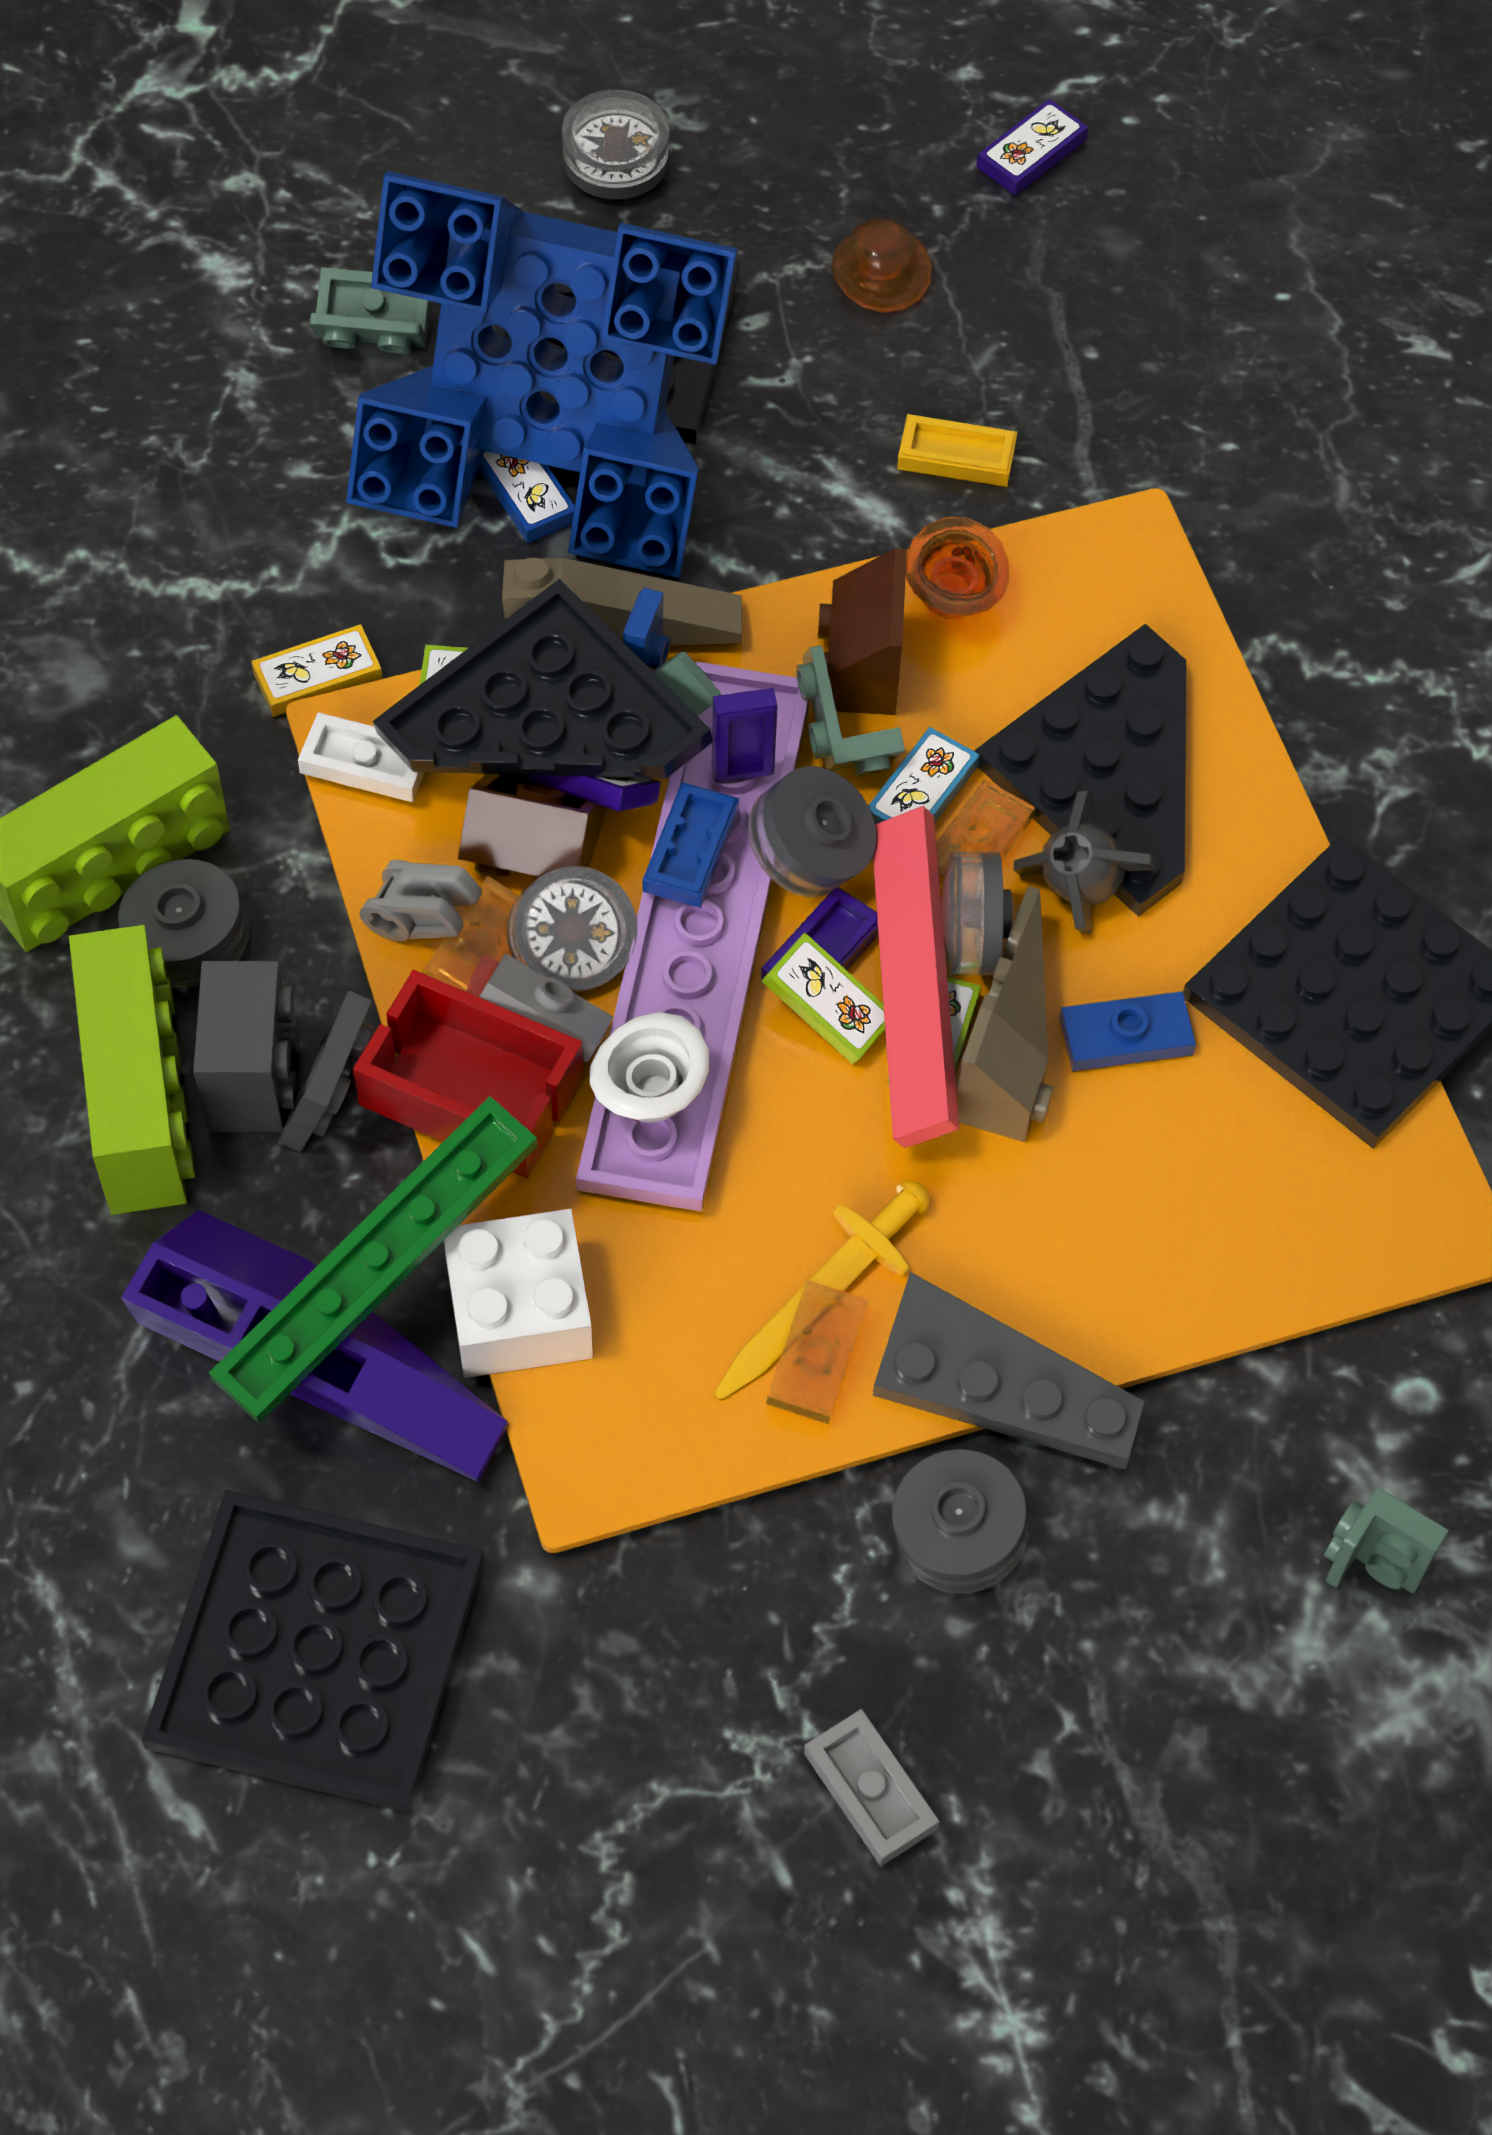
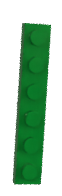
[209,1096,538,1424]

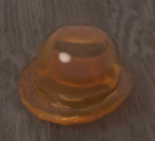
[831,218,932,313]
[906,517,1009,619]

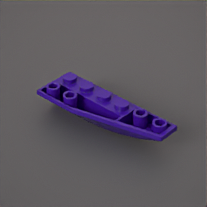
[121,1210,509,1483]

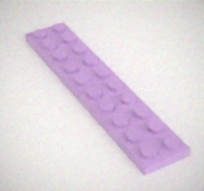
[576,661,811,1212]

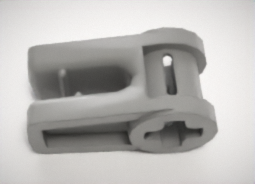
[360,859,482,942]

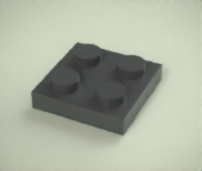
[277,990,373,1153]

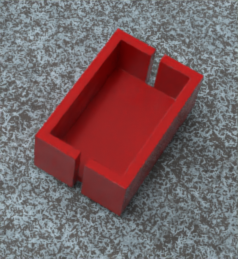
[353,969,584,1179]

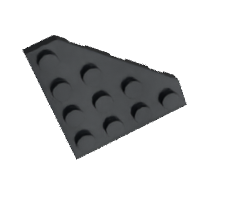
[372,579,713,778]
[975,624,1186,917]

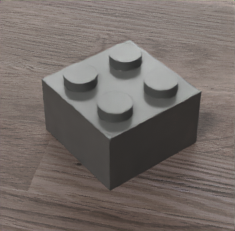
[193,961,300,1132]

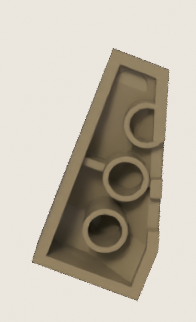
[502,558,742,646]
[957,886,1054,1142]

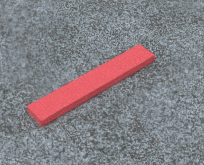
[873,806,960,1148]

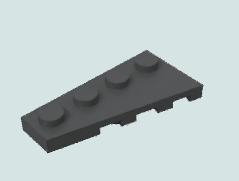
[873,1272,1145,1470]

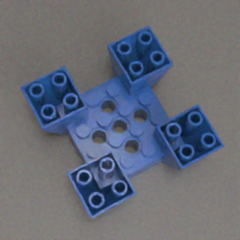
[346,171,738,578]

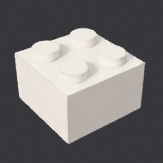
[443,1209,593,1378]

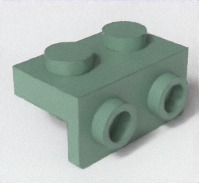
[309,267,431,354]

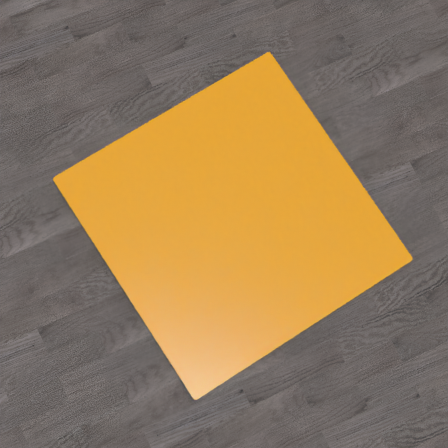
[286,488,1492,1553]

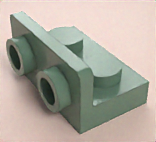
[1324,1487,1449,1594]

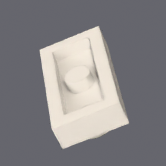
[298,712,425,802]

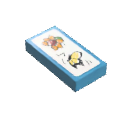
[868,727,980,824]

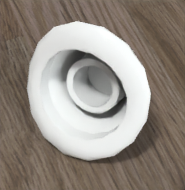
[590,1012,709,1123]

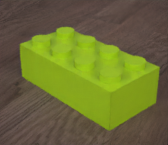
[0,715,230,953]
[69,925,195,1215]

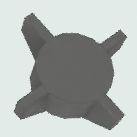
[1014,791,1156,933]

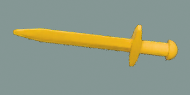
[715,1180,930,1400]

